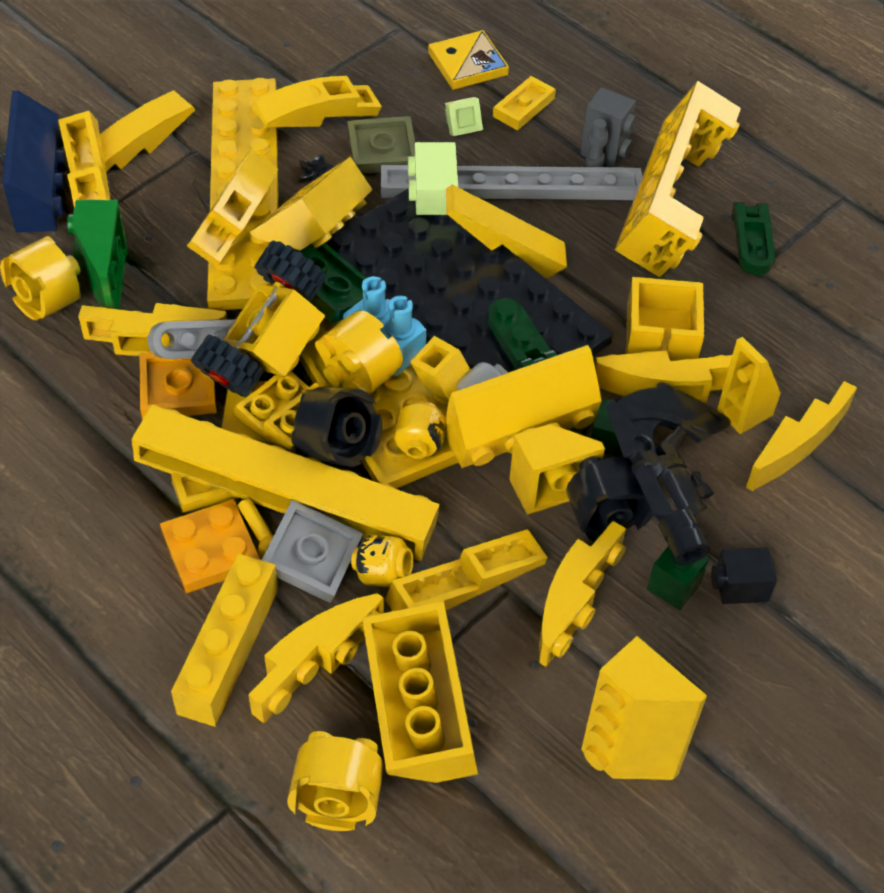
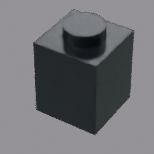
[711,547,777,604]

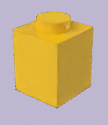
[410,336,471,402]

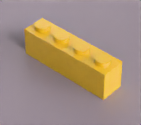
[171,553,279,727]

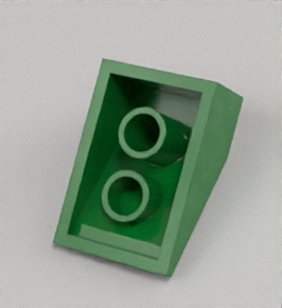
[67,200,128,310]

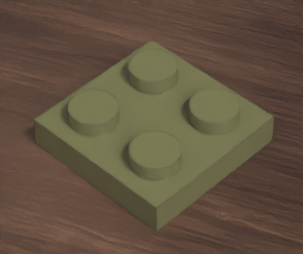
[347,116,415,174]

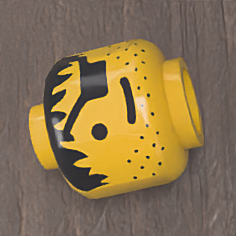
[394,401,446,459]
[351,535,413,587]

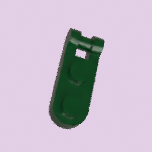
[732,202,775,276]
[487,298,557,370]

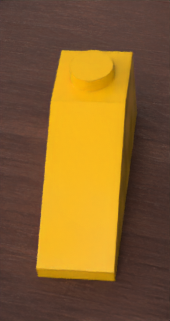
[717,337,781,434]

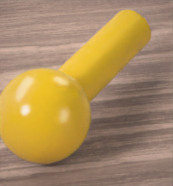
[237,498,275,560]

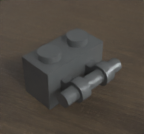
[580,87,638,167]

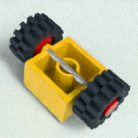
[191,240,326,397]

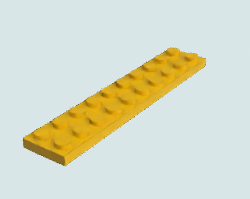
[207,78,279,311]

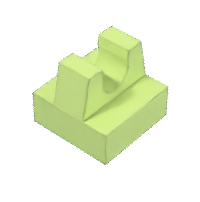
[445,97,483,136]

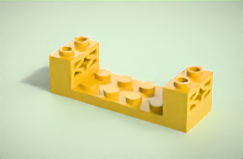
[615,81,741,277]

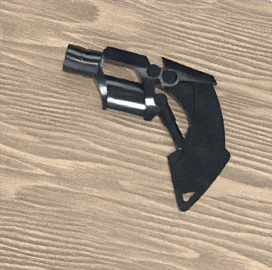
[605,382,731,565]

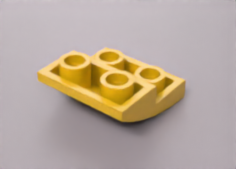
[233,371,321,450]

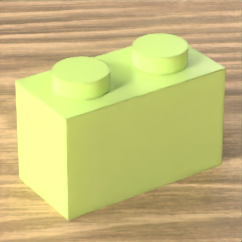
[408,142,458,215]

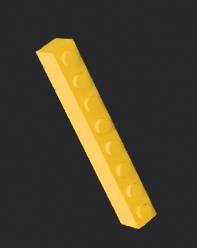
[131,405,440,562]

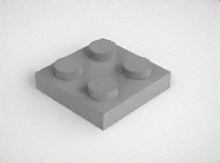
[262,499,363,603]

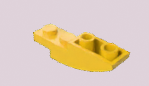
[252,76,382,128]
[187,149,278,267]
[78,303,227,356]
[595,350,732,403]
[539,521,626,667]
[248,593,384,723]

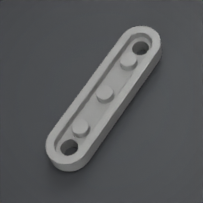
[148,319,236,359]

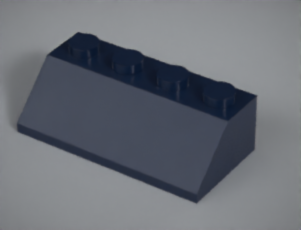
[2,91,67,233]

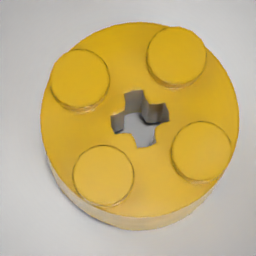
[0,236,81,321]
[315,310,403,394]
[287,731,384,831]

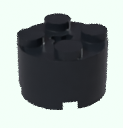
[291,386,383,467]
[566,456,653,541]

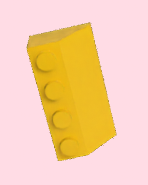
[250,157,373,251]
[445,345,602,468]
[362,601,478,783]
[581,636,707,780]

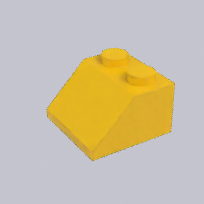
[509,424,605,515]

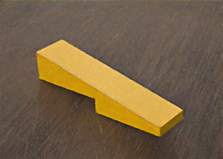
[58,110,111,207]
[446,184,567,279]
[385,529,548,611]

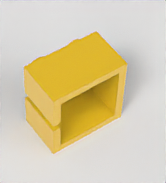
[626,277,704,361]

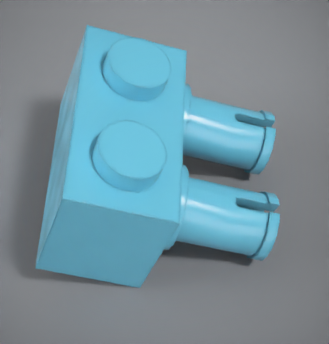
[343,276,426,377]

